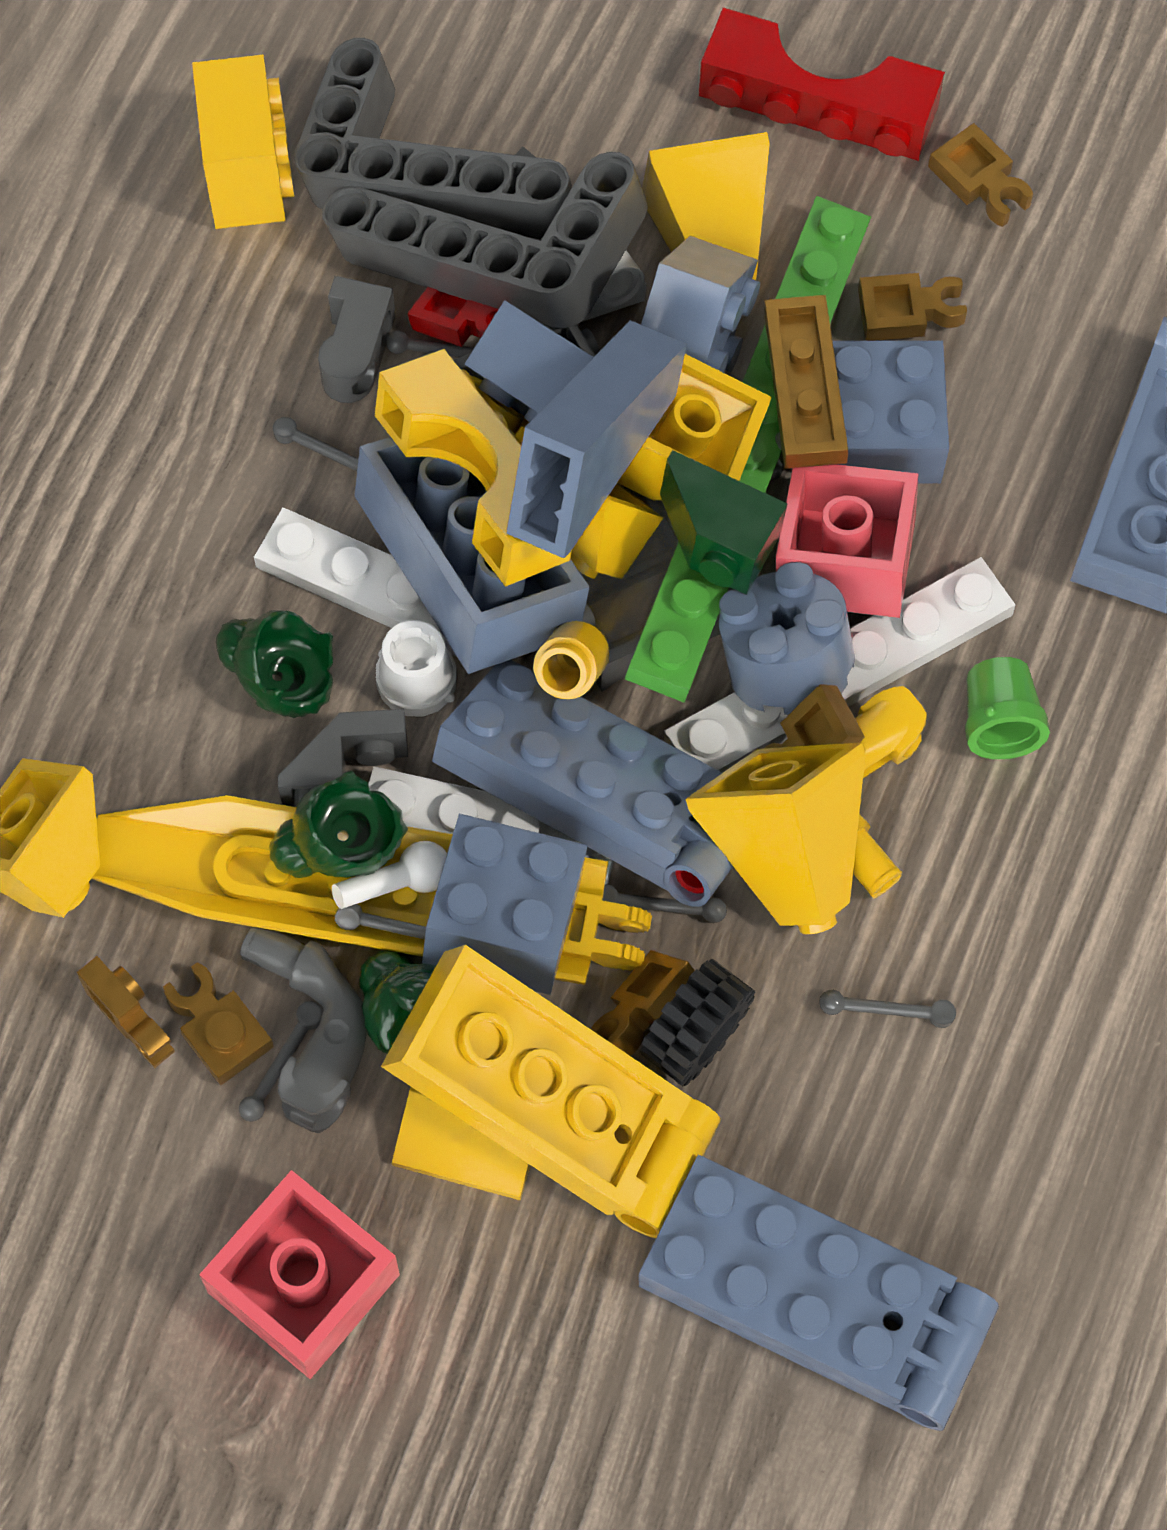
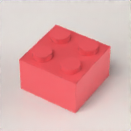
[776,464,918,618]
[199,1170,400,1379]

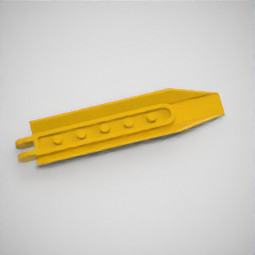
[91,795,652,985]

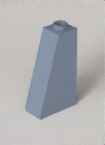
[506,320,687,558]

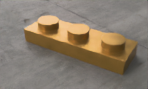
[764,295,848,469]

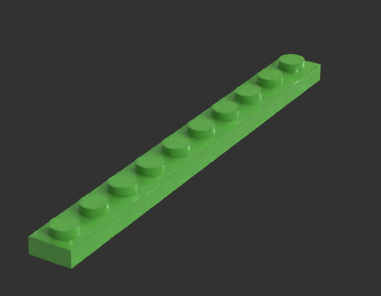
[625,196,871,702]

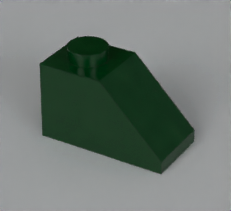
[660,450,788,595]

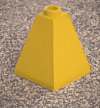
[642,132,770,280]
[686,742,866,934]

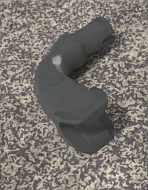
[240,926,367,1133]

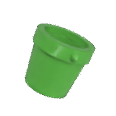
[965,657,1050,759]

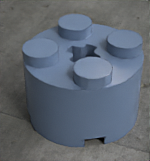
[719,562,855,715]

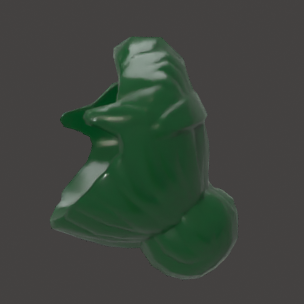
[216,610,333,719]
[269,770,408,878]
[358,950,436,1054]

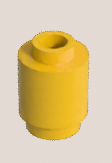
[533,621,609,699]

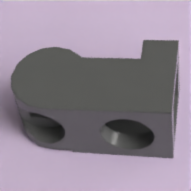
[318,276,396,403]

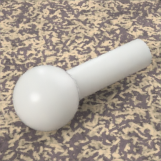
[332,841,447,909]

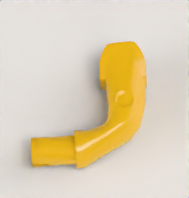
[853,686,927,899]

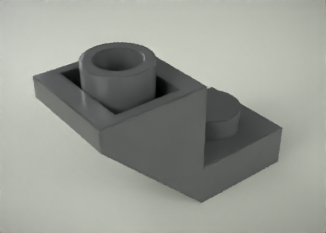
[278,709,408,807]

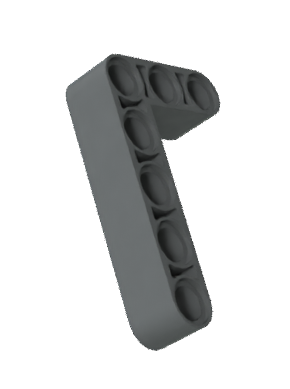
[294,38,572,238]
[322,152,648,328]

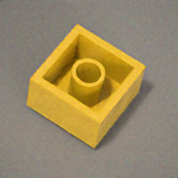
[192,54,294,229]

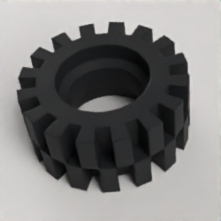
[640,959,756,1087]

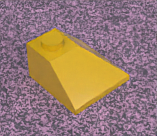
[617,354,772,501]
[0,758,101,918]

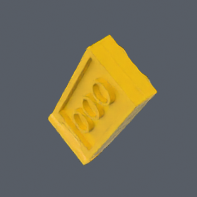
[381,945,721,1238]

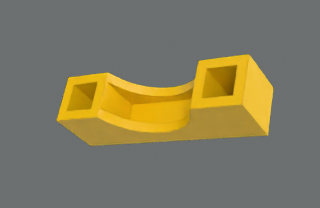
[375,349,572,587]

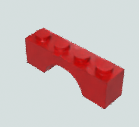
[699,7,945,161]

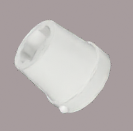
[376,620,457,717]

